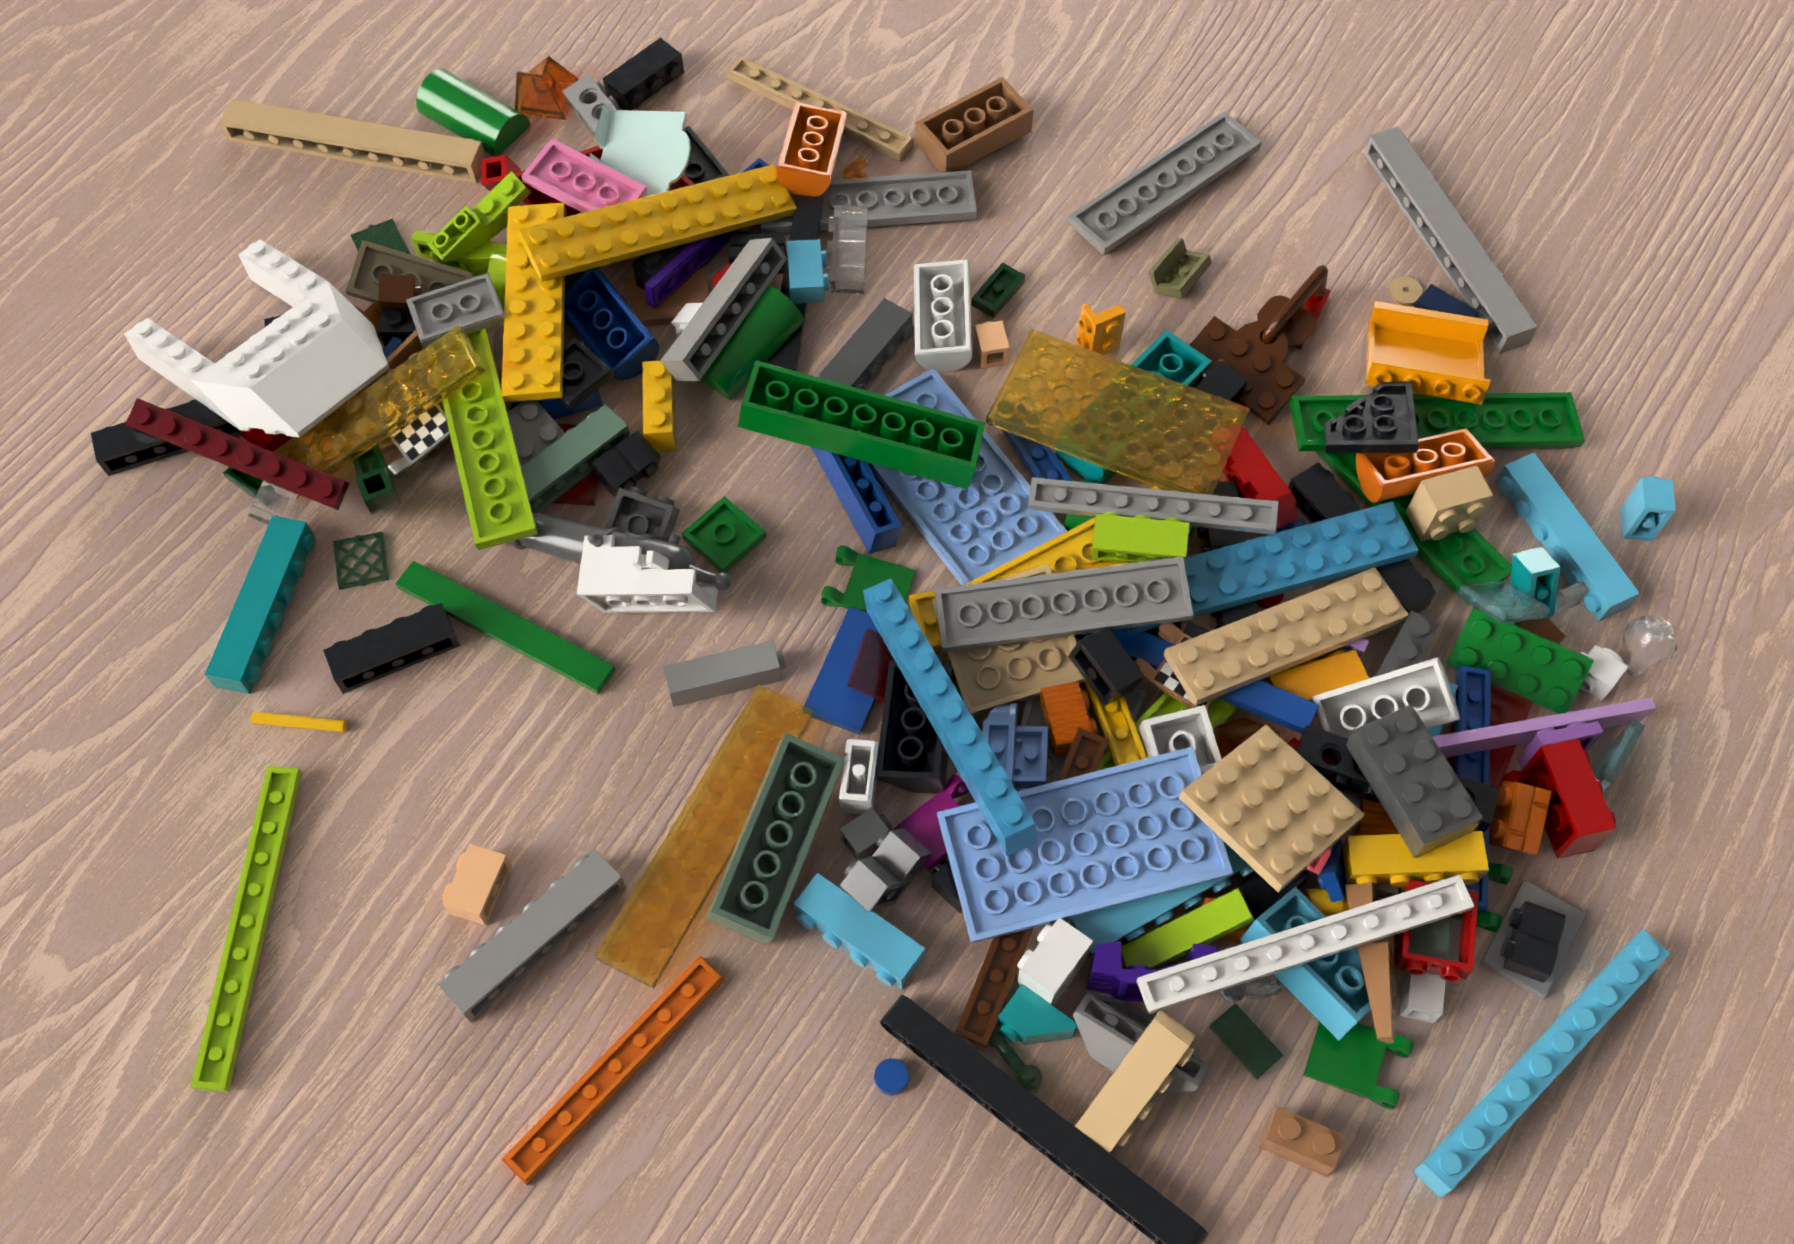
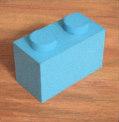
[787,239,829,304]
[1620,477,1676,541]

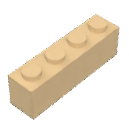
[1075,1009,1195,1153]

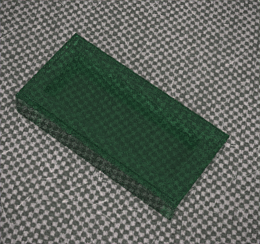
[1209,1003,1284,1080]

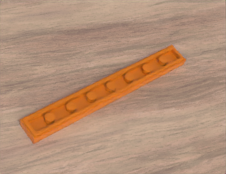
[501,956,725,1186]

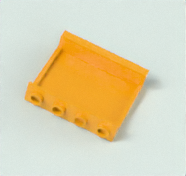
[1365,301,1490,405]

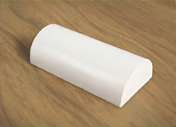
[914,259,972,372]
[1312,657,1460,739]

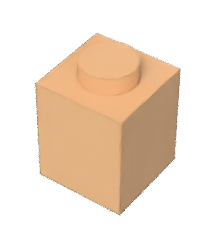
[974,321,1010,369]

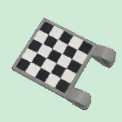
[361,384,450,479]

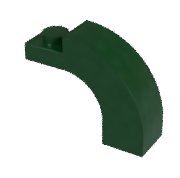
[349,443,401,515]

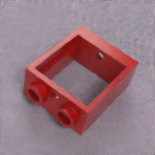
[1396,879,1479,982]

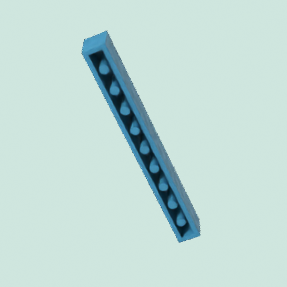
[863,578,1037,856]

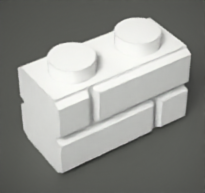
[839,739,879,814]

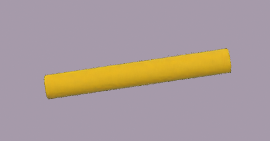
[251,712,347,733]

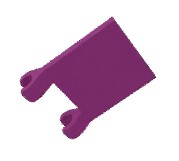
[894,772,969,871]

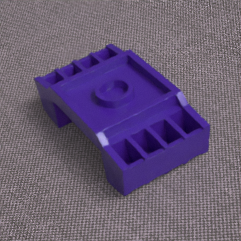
[1086,942,1219,1002]

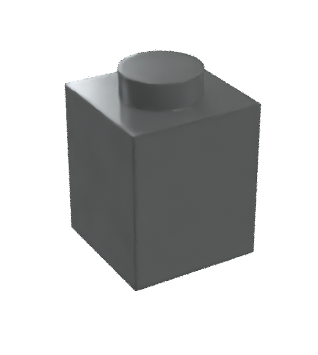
[840,807,892,860]

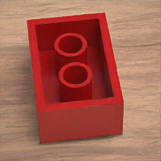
[1521,738,1616,859]

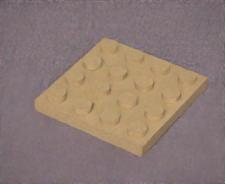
[931,564,1086,716]
[1178,725,1365,893]

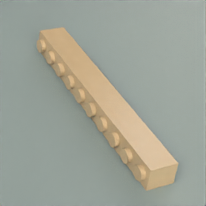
[220,99,486,183]

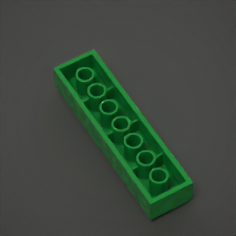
[737,360,985,489]

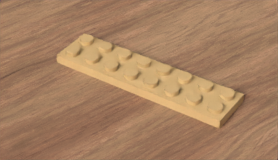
[1163,567,1409,706]

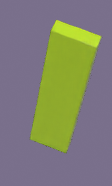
[1121,888,1255,970]

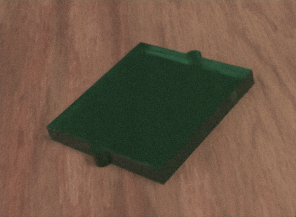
[350,219,410,254]

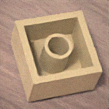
[1406,466,1493,542]

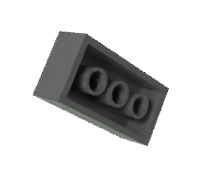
[1346,704,1483,858]

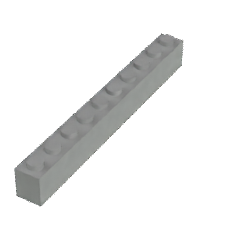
[1364,127,1537,354]

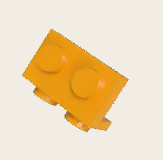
[1076,304,1126,359]

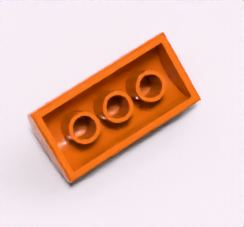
[777,102,847,197]
[1356,428,1495,503]

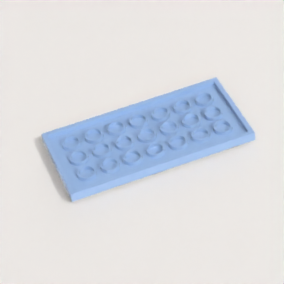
[867,368,1067,585]
[937,746,1233,944]

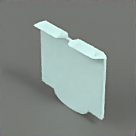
[590,106,691,197]

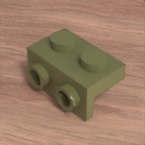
[1149,238,1212,299]

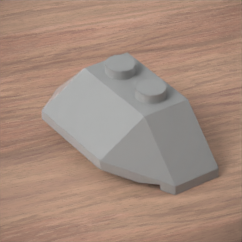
[1073,992,1209,1095]

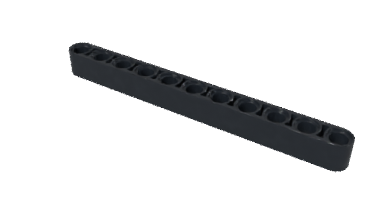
[879,995,1208,1244]

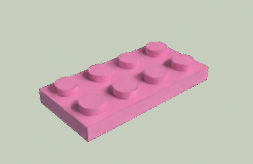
[522,139,647,213]

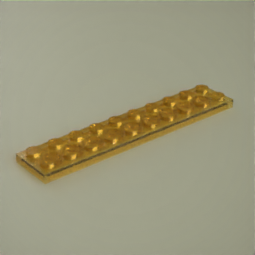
[594,685,813,989]

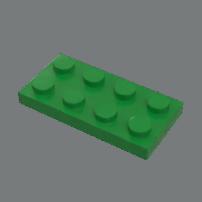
[1446,607,1594,714]

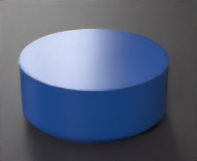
[874,1058,909,1096]

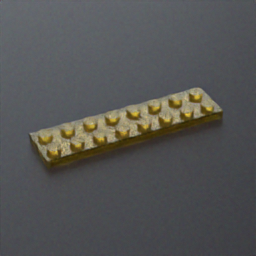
[273,325,485,501]

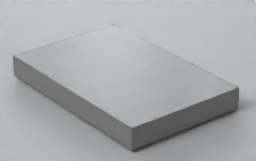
[406,273,506,349]
[1480,880,1586,999]

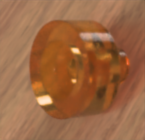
[841,155,868,179]

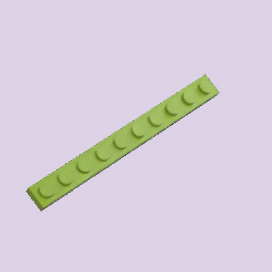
[190,766,302,1093]

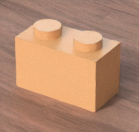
[442,844,512,925]

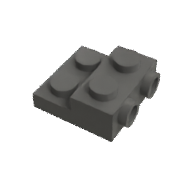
[605,486,680,541]

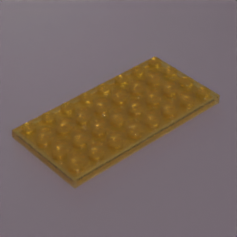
[986,329,1250,495]

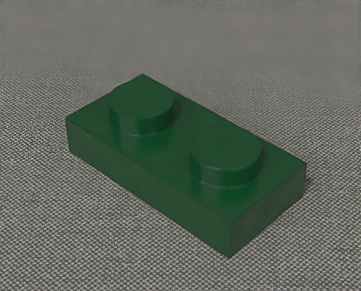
[971,262,1025,318]

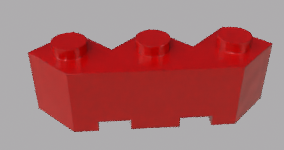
[1201,425,1299,529]

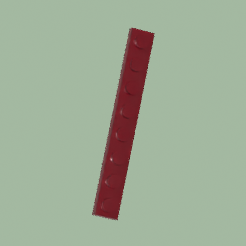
[125,398,350,510]

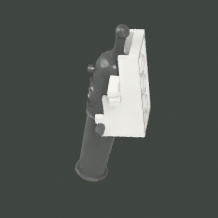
[512,507,731,613]

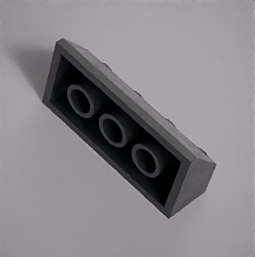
[875,661,956,793]

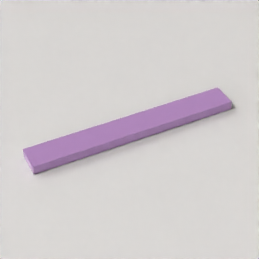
[1432,698,1656,758]

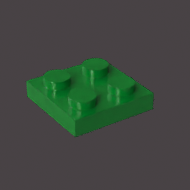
[681,496,767,573]

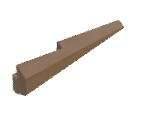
[1345,883,1397,1043]

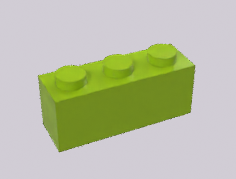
[1092,512,1189,564]

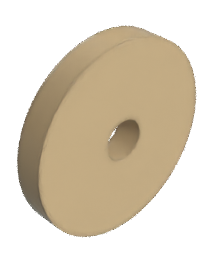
[1388,277,1423,306]

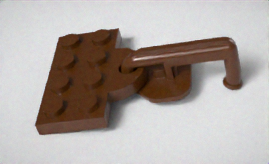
[1189,265,1328,425]

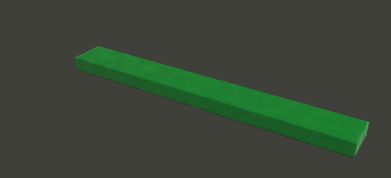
[395,561,615,695]

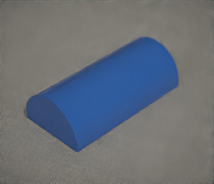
[564,267,659,380]

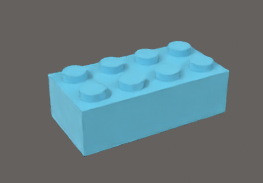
[1239,887,1371,1041]

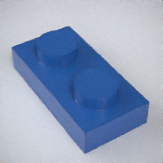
[1318,839,1347,902]

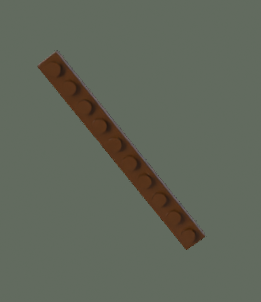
[955,727,1109,1048]

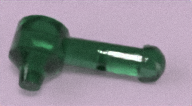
[989,1031,1042,1094]

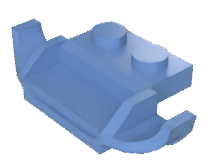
[983,703,1049,788]

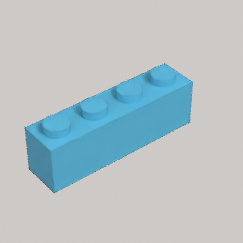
[793,873,925,990]

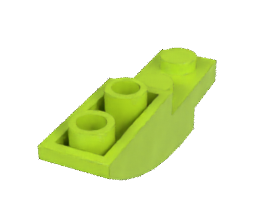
[427,171,531,263]
[411,230,507,276]

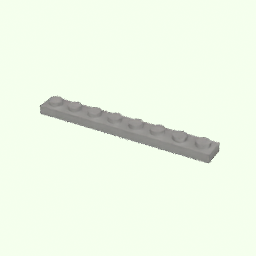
[1028,477,1278,535]

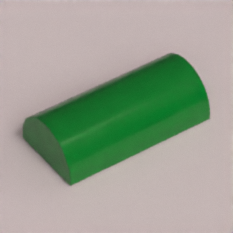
[416,69,530,157]
[700,285,804,400]

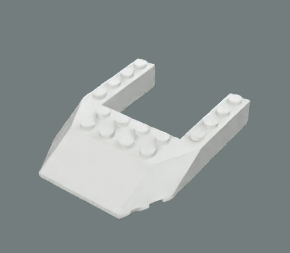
[124,239,390,437]

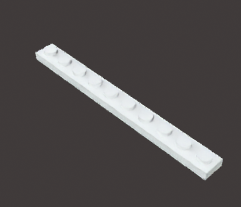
[1136,875,1475,1014]

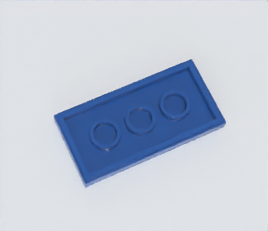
[802,607,894,735]

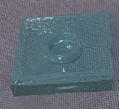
[1458,581,1549,624]
[1594,720,1645,792]

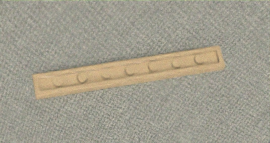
[726,56,914,161]

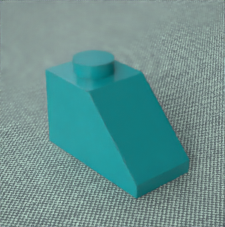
[1511,547,1561,617]
[997,984,1078,1045]

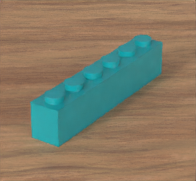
[205,516,315,694]

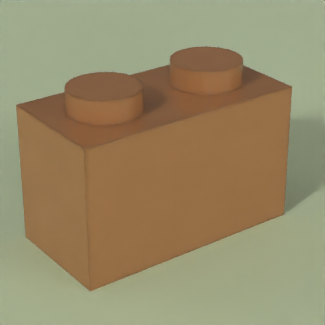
[1259,1106,1345,1176]

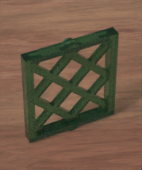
[333,531,389,590]

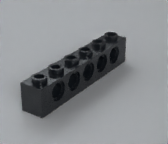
[1296,725,1500,833]

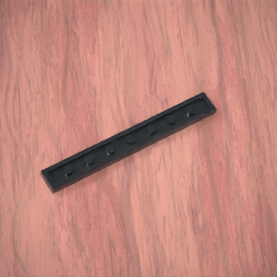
[768,195,824,371]

